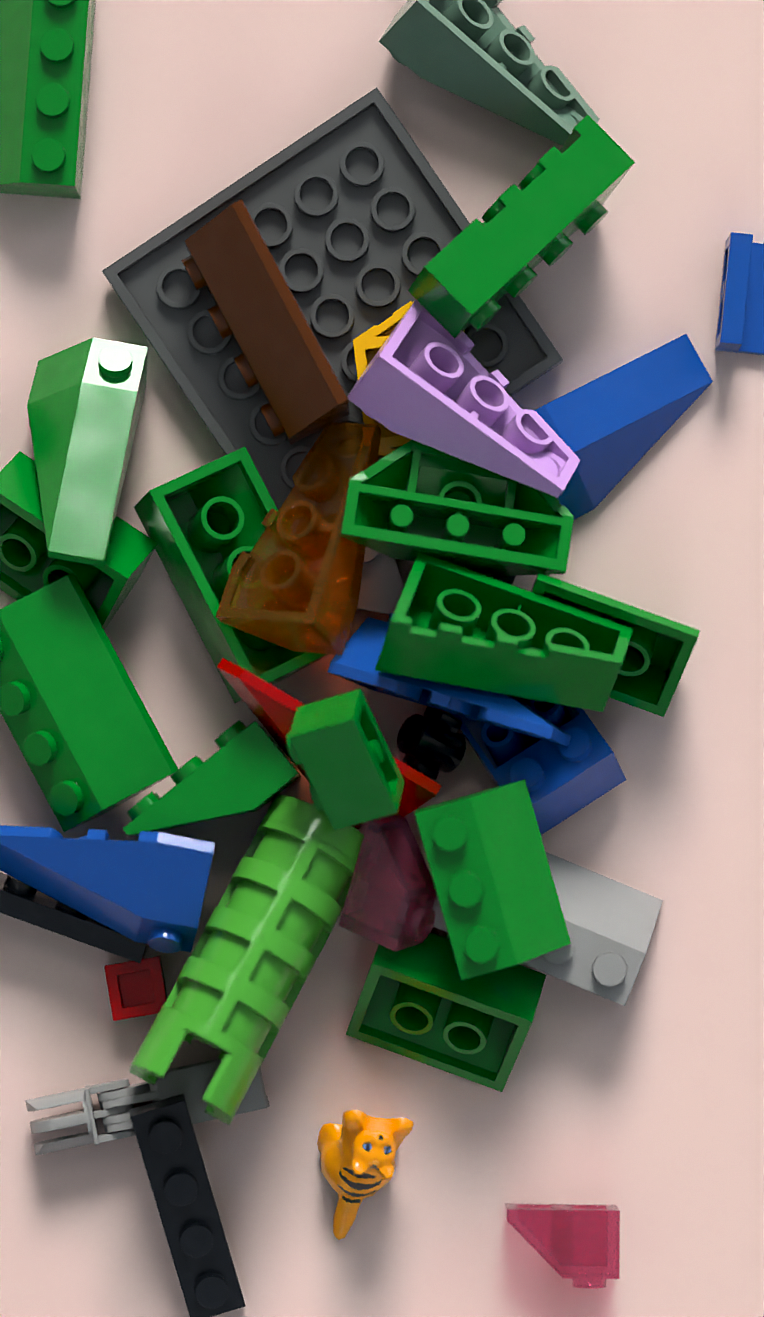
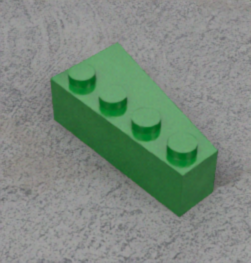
[375,552,633,712]

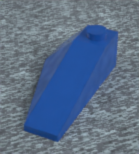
[535,334,713,520]
[327,613,572,747]
[0,825,215,953]

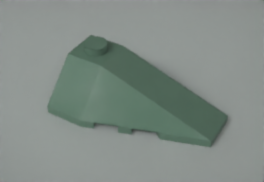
[378,0,599,146]

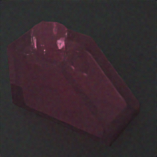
[339,814,437,951]
[505,1203,620,1289]

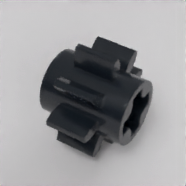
[397,707,466,780]

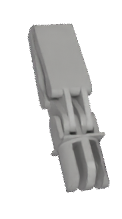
[25,1059,269,1155]

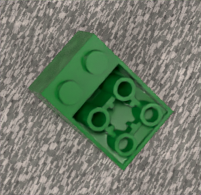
[123,720,301,836]

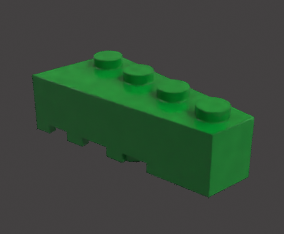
[408,115,635,339]

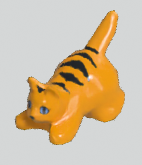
[317,1110,414,1240]

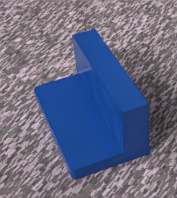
[715,232,764,355]

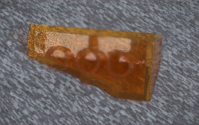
[215,422,381,655]

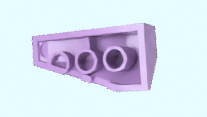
[347,300,580,498]

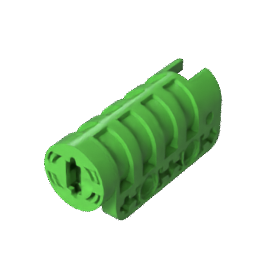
[129,795,375,1125]

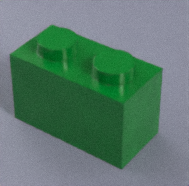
[287,689,404,831]

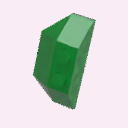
[340,440,574,576]

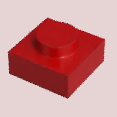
[104,955,168,1021]

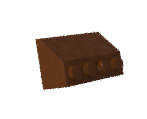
[181,199,350,445]

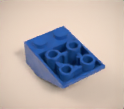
[450,696,626,835]

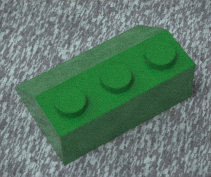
[0,451,158,630]
[530,573,700,717]
[414,779,571,980]
[346,917,546,1092]

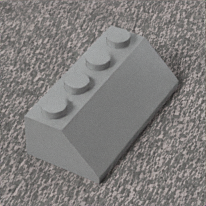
[415,852,663,1006]

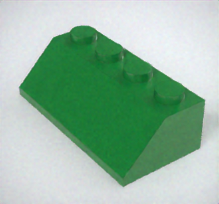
[0,0,96,199]
[134,446,346,703]
[0,573,178,832]

